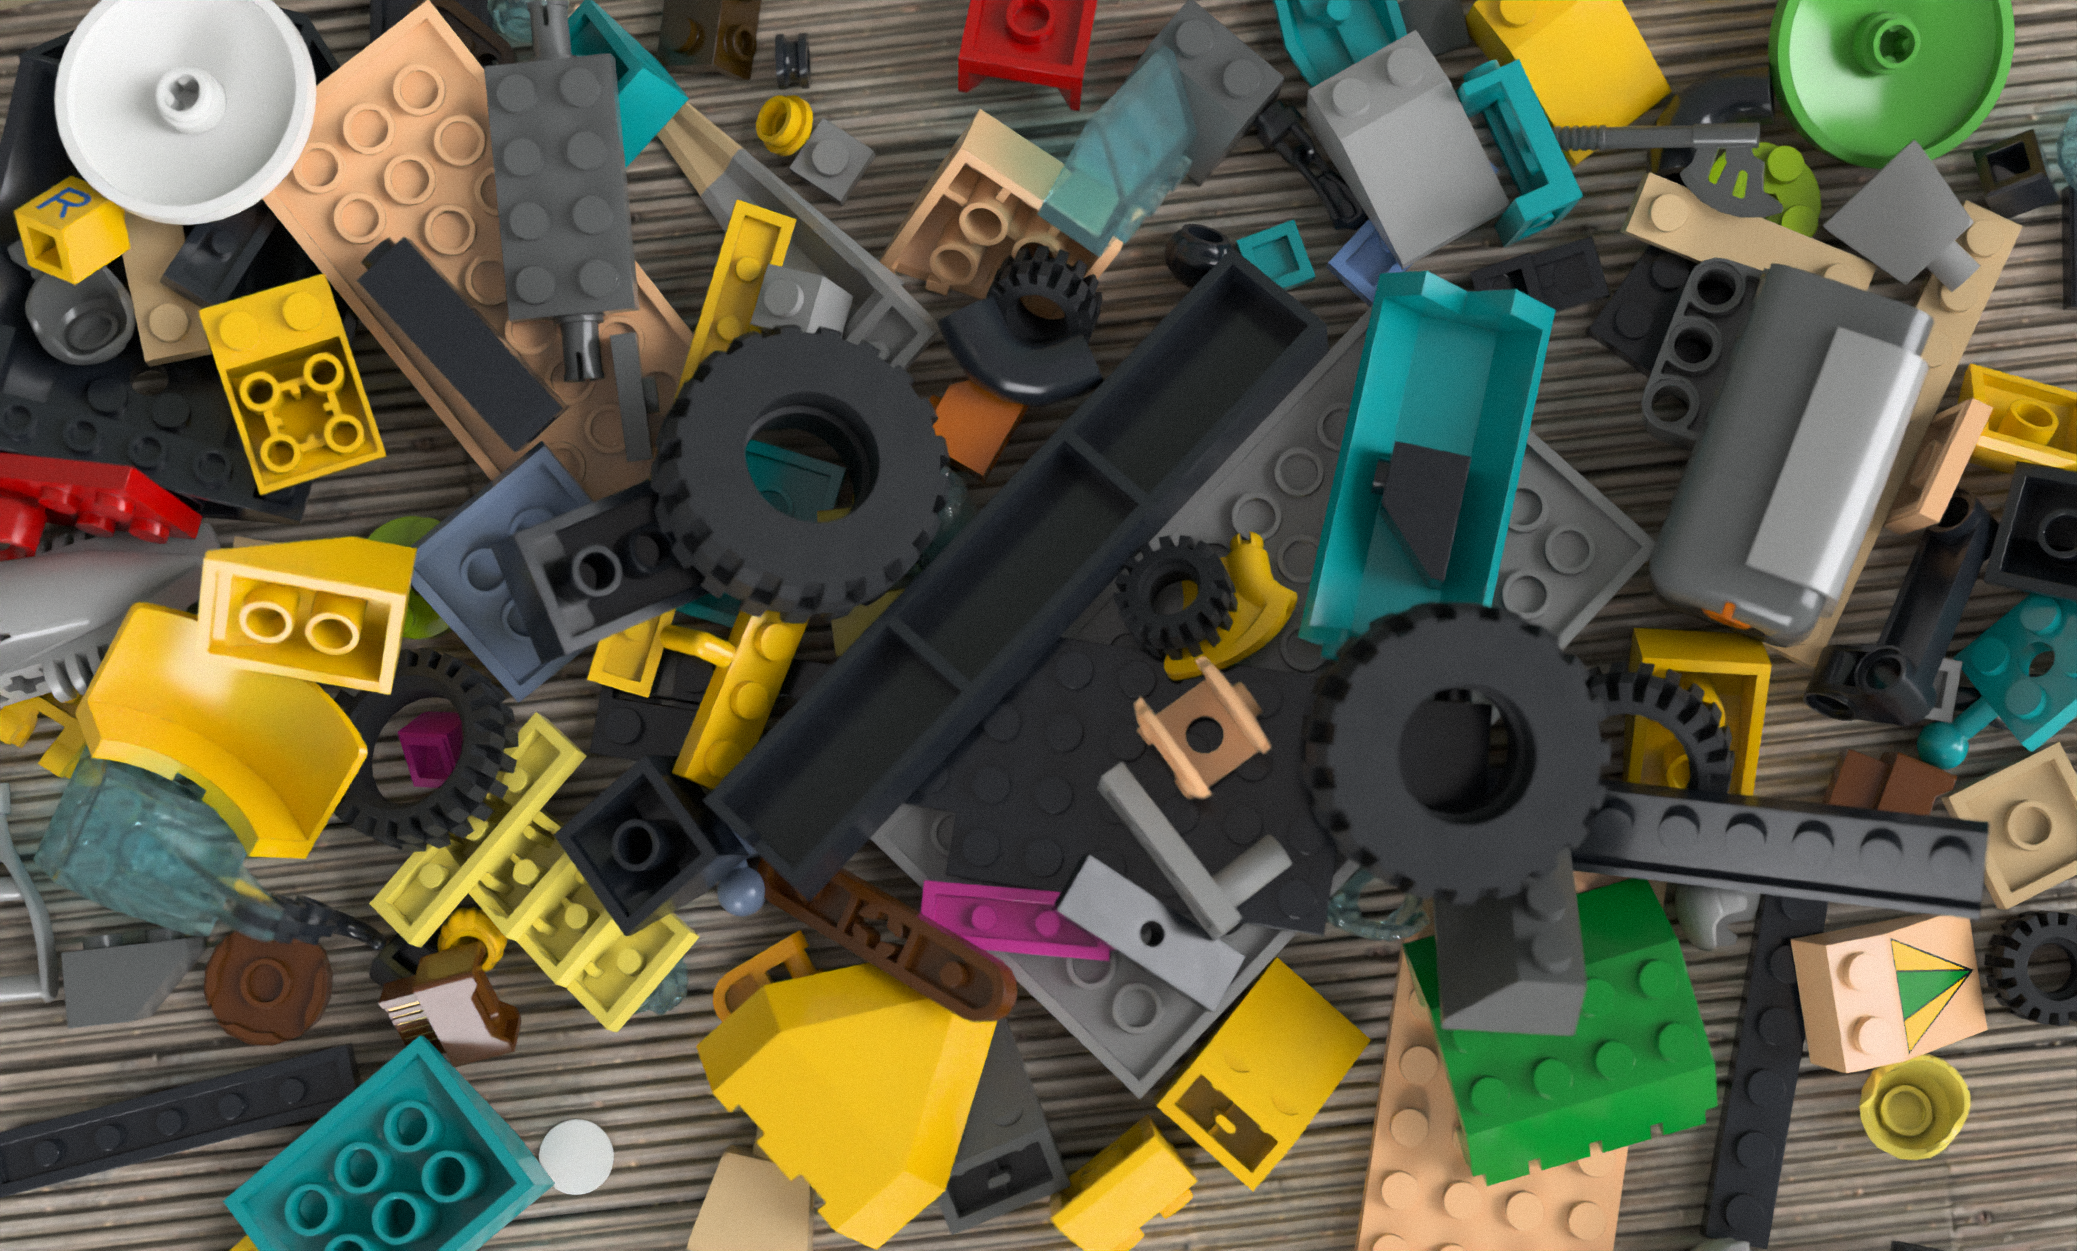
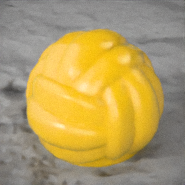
[437,907,508,972]

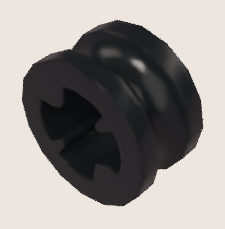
[775,33,811,90]

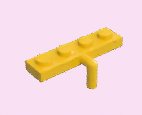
[660,610,810,791]

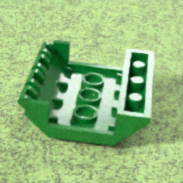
[1402,878,1718,1186]

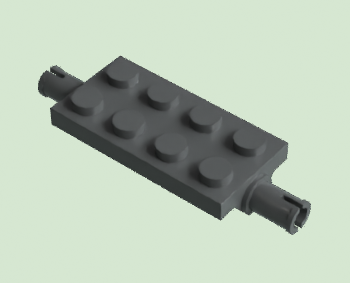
[484,0,640,383]

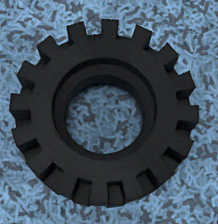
[986,246,1103,344]
[1114,535,1238,660]
[1984,910,2077,1026]

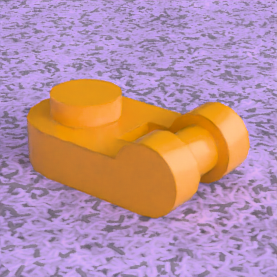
[713,930,825,1022]

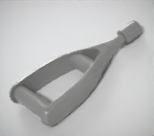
[0,783,59,1003]

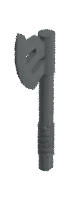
[1552,122,1783,218]

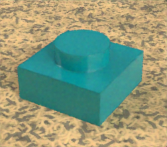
[1235,219,1316,291]

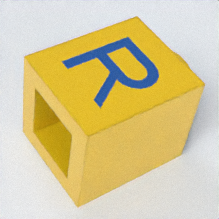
[14,176,131,285]

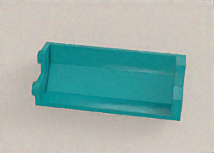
[1298,271,1556,661]

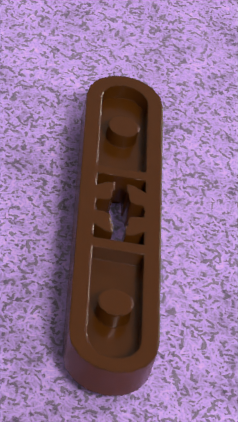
[757,848,1017,1023]

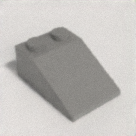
[1306,30,1510,269]

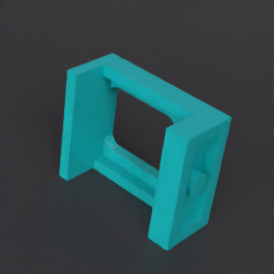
[1455,59,1583,248]

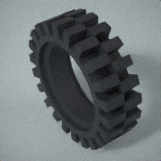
[333,648,519,852]
[1584,661,1734,793]

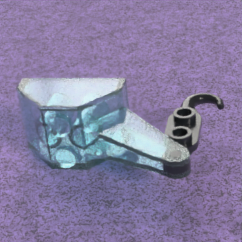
[33,745,387,950]

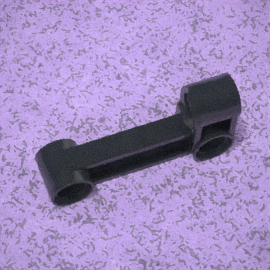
[1803,485,1999,726]

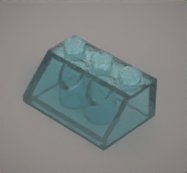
[1037,45,1197,257]

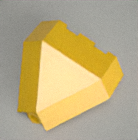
[696,962,997,1250]

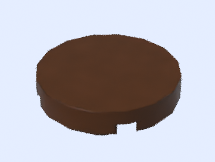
[204,928,333,1046]

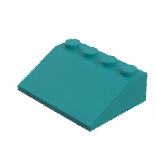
[223,1035,555,1251]

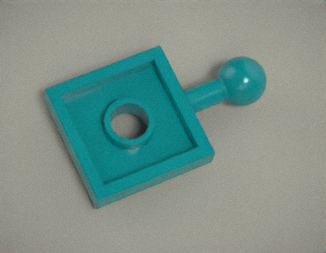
[1916,593,2077,770]

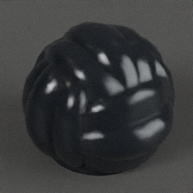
[1165,224,1232,288]

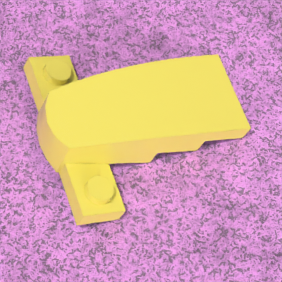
[369,712,700,1033]

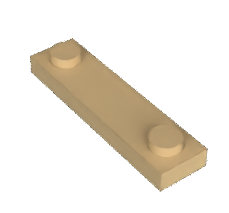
[1620,172,1877,291]
[122,209,213,367]

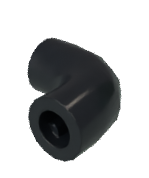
[1646,63,1775,187]
[937,297,1103,407]

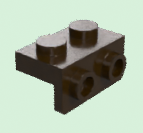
[656,0,761,81]

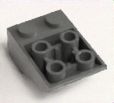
[937,1017,1071,1235]

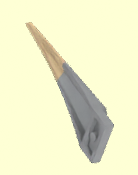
[657,102,940,370]

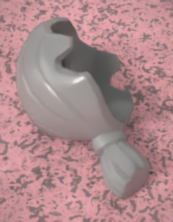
[1674,883,1760,951]

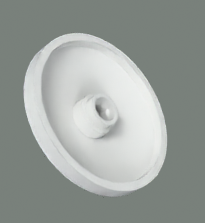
[55,0,316,225]

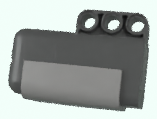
[1641,257,1934,648]

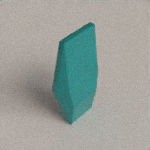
[1272,0,1407,88]

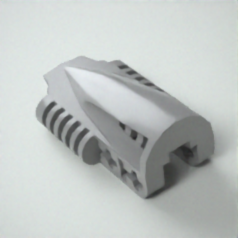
[0,523,221,708]

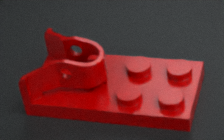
[958,0,1098,112]
[0,452,203,561]

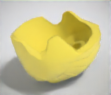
[1859,1053,1971,1160]

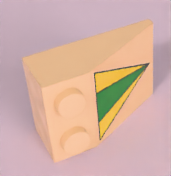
[1791,913,1988,1073]

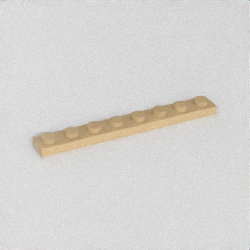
[1763,200,2023,670]

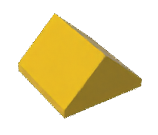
[1957,363,2077,475]

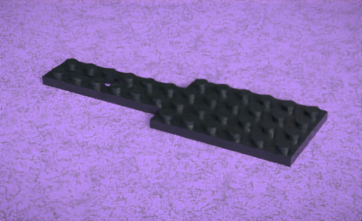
[589,637,1337,937]

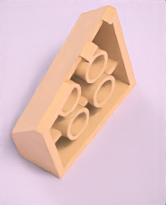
[879,109,1135,319]

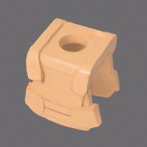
[1134,656,1271,800]

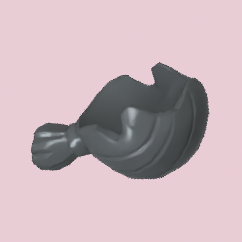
[7,238,136,366]

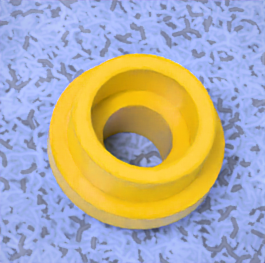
[756,95,813,157]

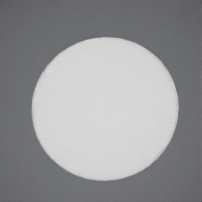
[539,1119,614,1195]

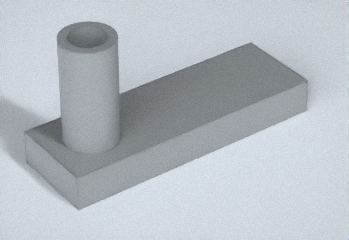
[1097,762,1292,942]

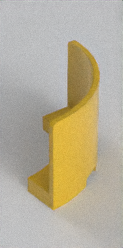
[75,602,367,859]

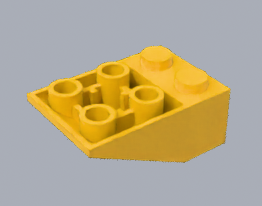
[198,273,387,496]
[1153,957,1371,1191]

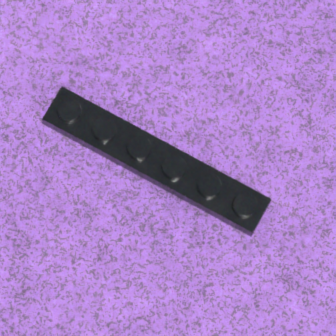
[1699,893,1829,1249]
[0,1043,362,1198]

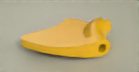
[1164,531,1298,680]

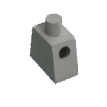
[1823,138,1980,292]

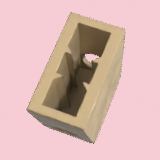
[687,1127,815,1251]

